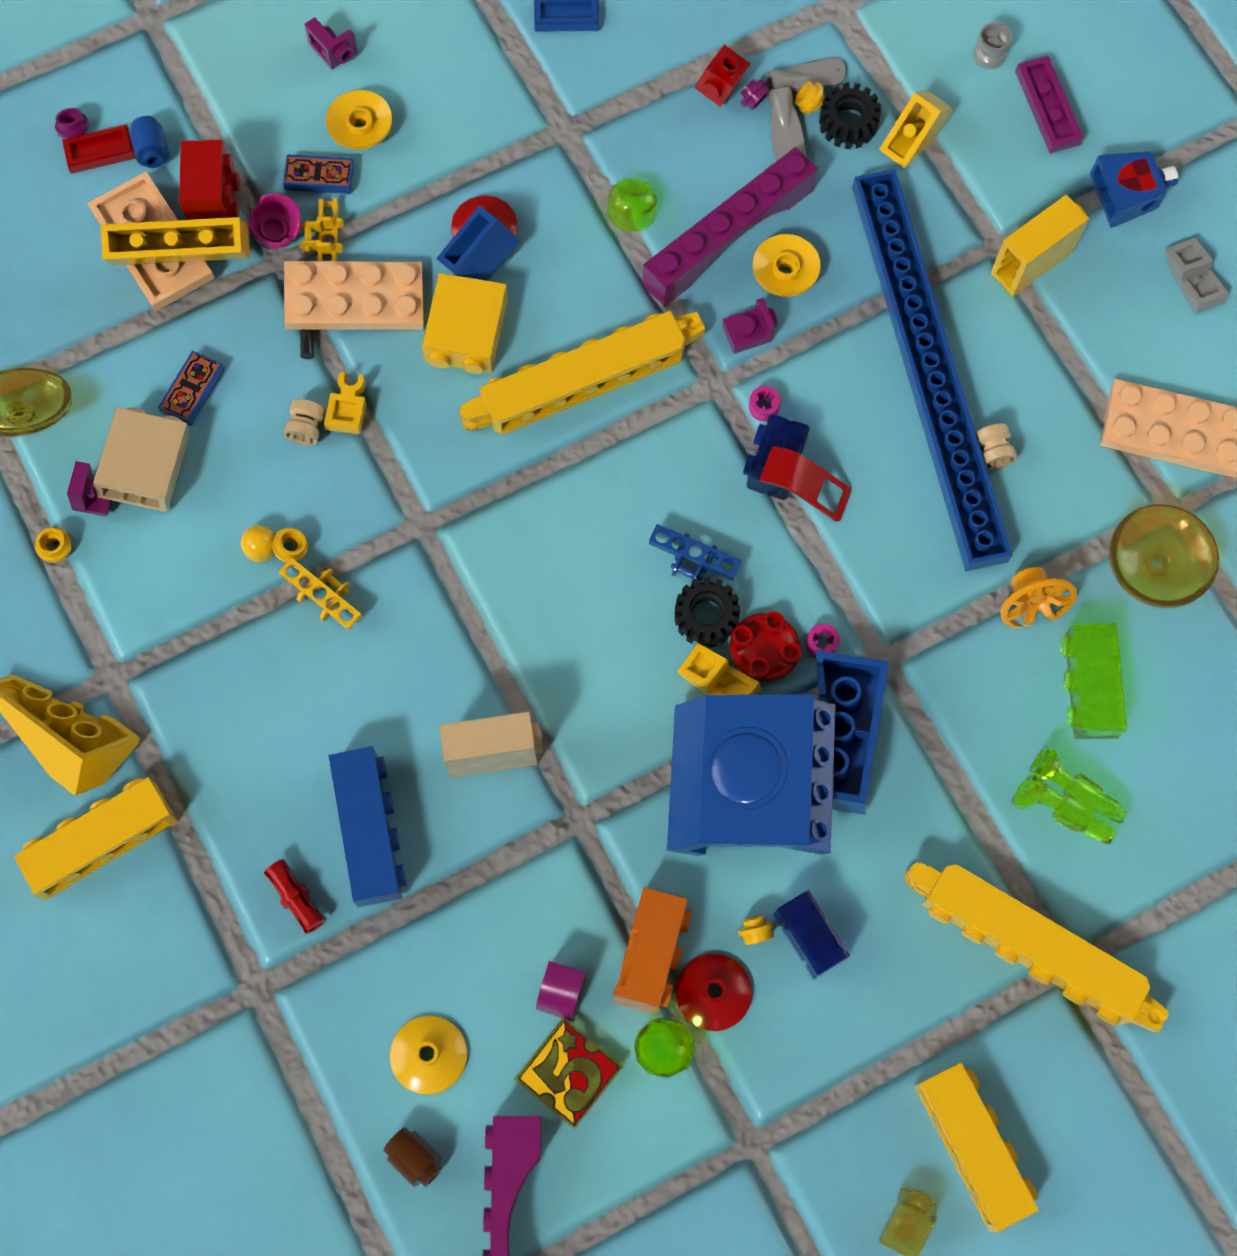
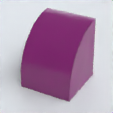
[536,961,586,1021]

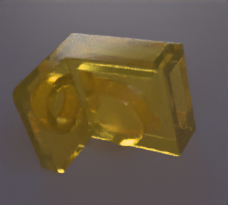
[879,1187,937,1256]

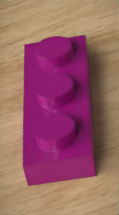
[1015,56,1084,154]

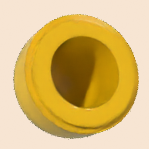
[240,525,275,563]

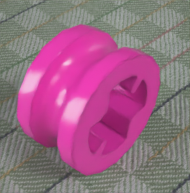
[749,386,781,421]
[805,623,840,658]

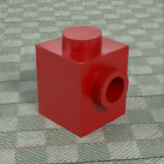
[695,44,751,107]

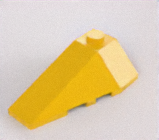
[0,674,140,796]

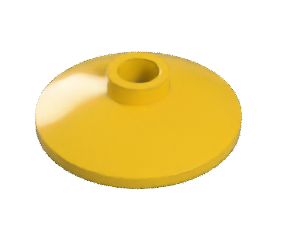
[326,90,392,150]
[752,234,821,297]
[390,1016,467,1095]

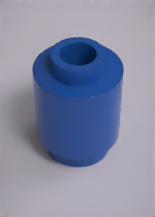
[130,116,169,168]

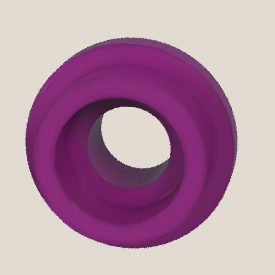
[740,79,771,110]
[55,108,89,138]

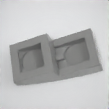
[1165,237,1229,314]

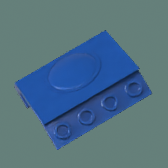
[667,694,835,856]

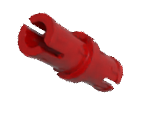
[264,859,326,934]

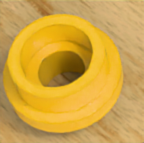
[795,81,825,114]
[35,527,72,563]
[272,528,308,563]
[737,915,775,945]

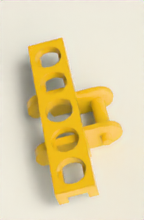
[299,198,344,261]
[278,557,363,631]

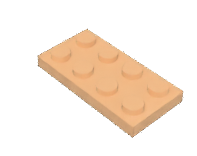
[87,171,215,312]
[284,261,423,330]
[1099,379,1237,478]

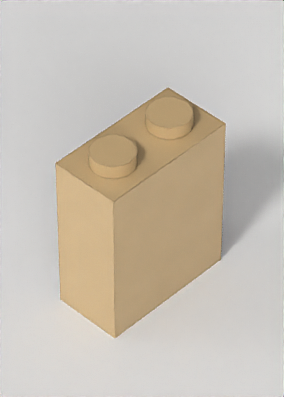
[93,407,189,513]
[439,712,543,778]

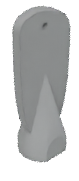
[767,58,846,91]
[768,87,807,161]

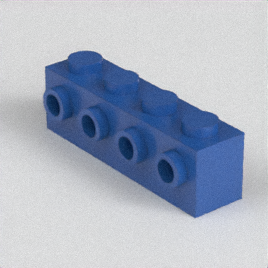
[328,746,407,908]

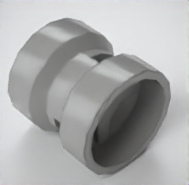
[973,22,1012,69]

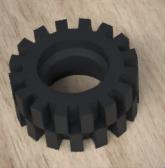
[819,83,881,149]
[674,577,740,648]

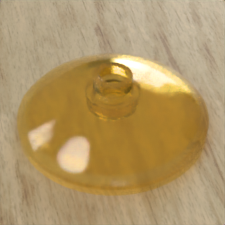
[0,368,72,438]
[1109,504,1219,608]

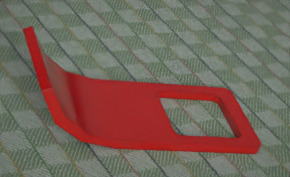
[759,446,851,522]

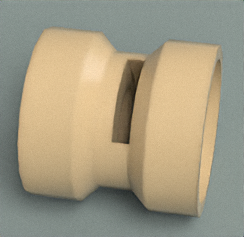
[283,399,326,446]
[976,423,1018,470]

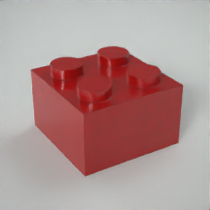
[179,139,241,220]

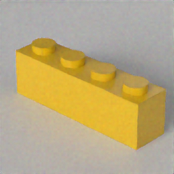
[100,217,250,266]
[13,777,178,901]
[914,1062,1039,1232]

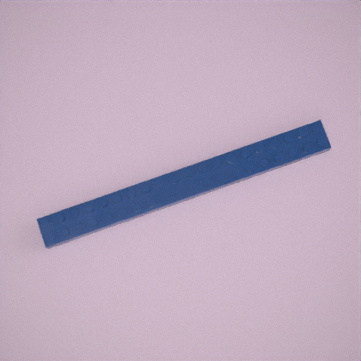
[852,169,1013,571]

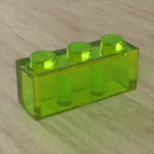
[1060,623,1127,739]

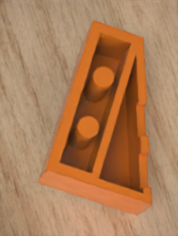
[613,887,692,1015]

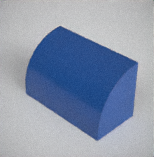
[436,205,520,281]

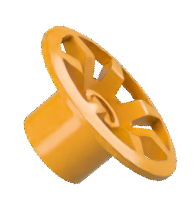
[1000,567,1078,628]

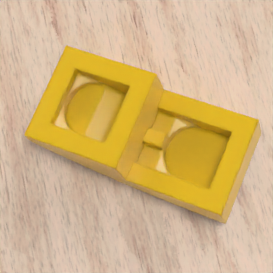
[677,643,761,695]

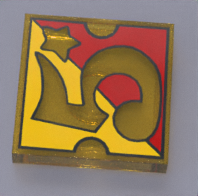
[514,1018,623,1129]

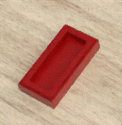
[62,124,136,174]

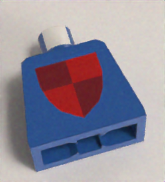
[1090,151,1178,228]

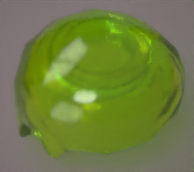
[607,178,657,232]
[634,1017,696,1078]

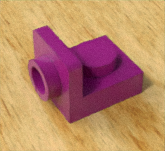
[304,17,358,70]
[722,298,778,354]
[67,461,112,516]

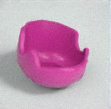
[248,193,301,249]

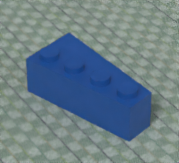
[816,650,889,815]

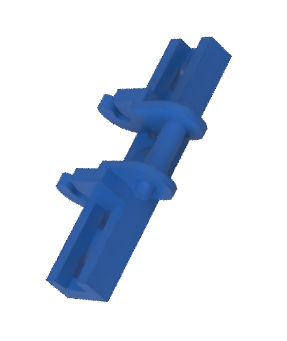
[649,524,742,581]

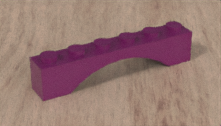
[642,146,818,307]
[483,1116,542,1256]

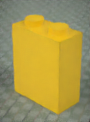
[991,194,1090,297]
[422,273,508,374]

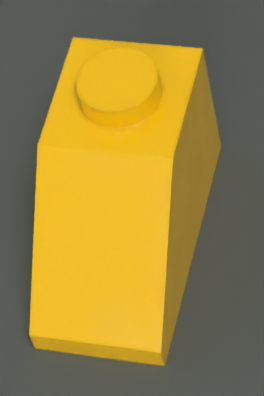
[879,90,953,169]

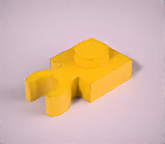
[324,371,366,435]

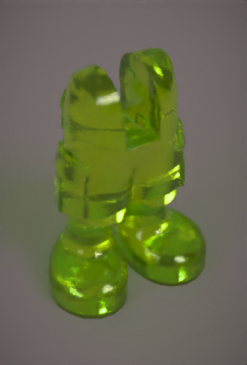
[1011,746,1128,845]

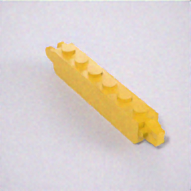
[459,311,705,435]
[904,862,1170,1033]

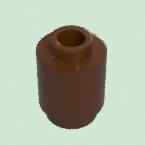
[383,1127,442,1187]

